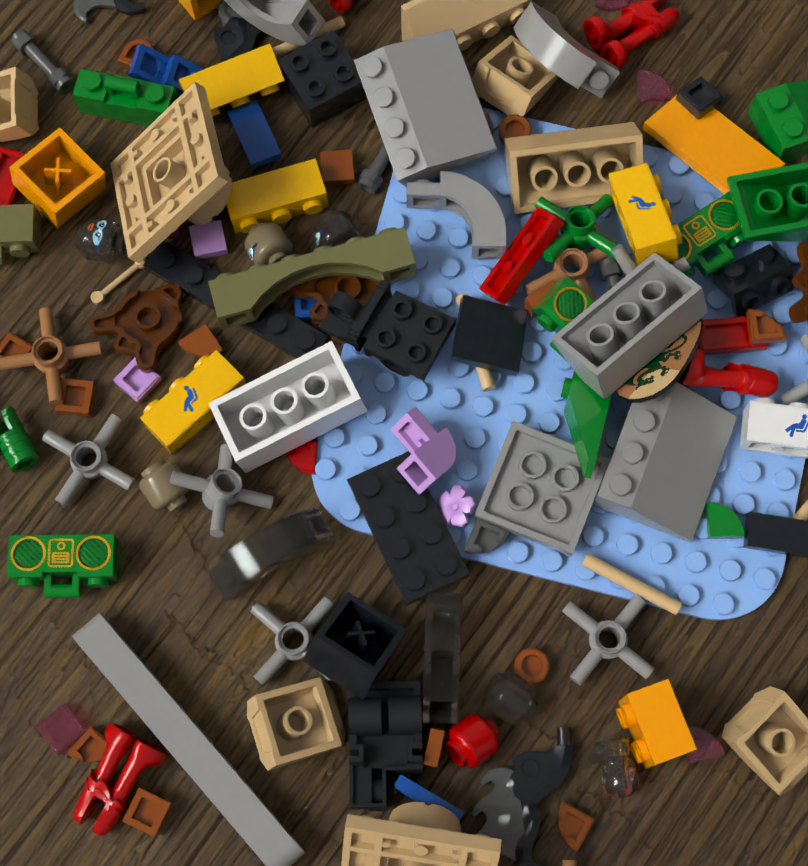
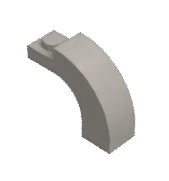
[224,0,326,46]
[513,1,620,98]
[406,171,506,259]

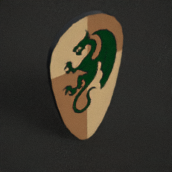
[616,318,703,403]

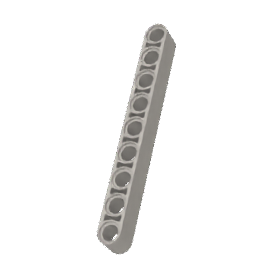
[72,612,306,866]

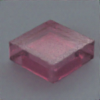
[36,703,86,755]

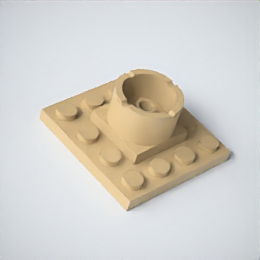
[110,82,232,263]
[341,802,502,866]

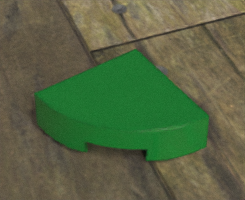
[705,502,745,539]

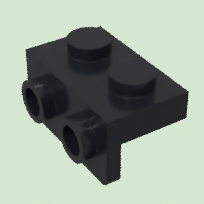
[712,244,794,317]

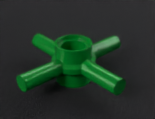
[535,194,617,263]

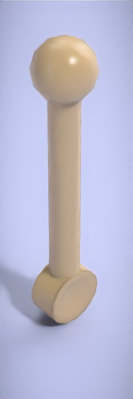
[90,258,147,305]

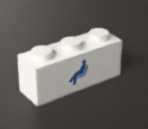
[740,398,808,458]

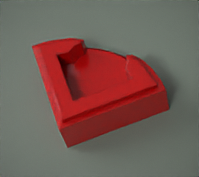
[286,441,318,476]

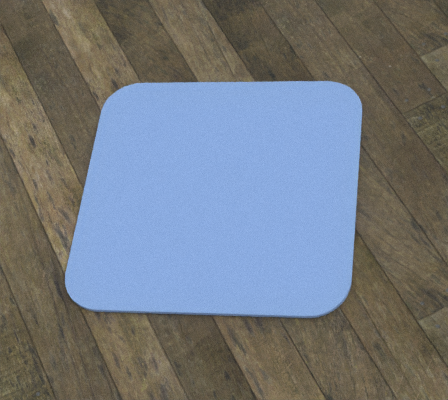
[312,107,808,621]

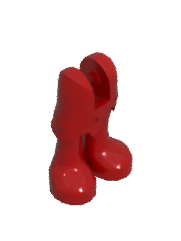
[583,0,680,69]
[677,347,778,397]
[73,722,168,836]

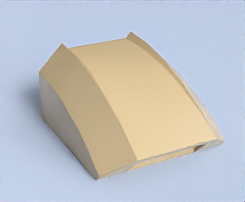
[472,35,559,116]
[0,67,40,142]
[247,677,346,771]
[722,686,808,796]

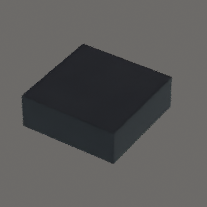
[676,76,723,120]

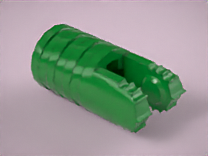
[0,405,40,473]

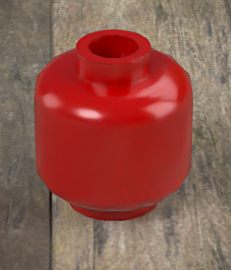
[445,714,499,769]

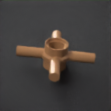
[524,233,616,302]
[0,307,102,405]

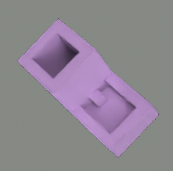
[390,407,456,495]

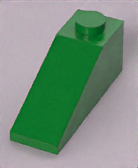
[561,371,612,479]

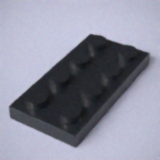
[347,451,470,606]

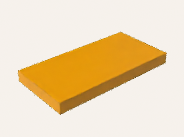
[643,95,786,194]

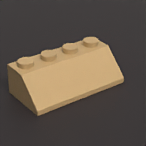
[401,0,532,51]
[504,122,643,214]

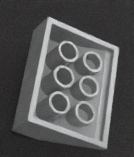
[354,29,498,187]
[593,382,737,543]

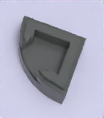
[464,518,510,554]

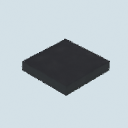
[450,295,528,376]

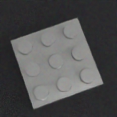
[474,421,610,557]

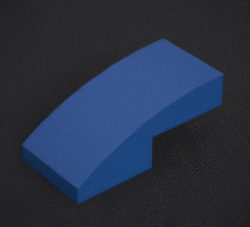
[128,43,203,95]
[227,100,282,169]

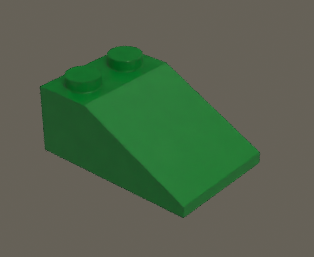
[748,80,808,163]
[727,162,808,242]

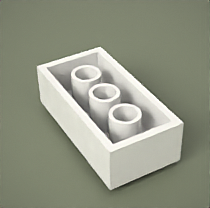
[208,341,368,473]

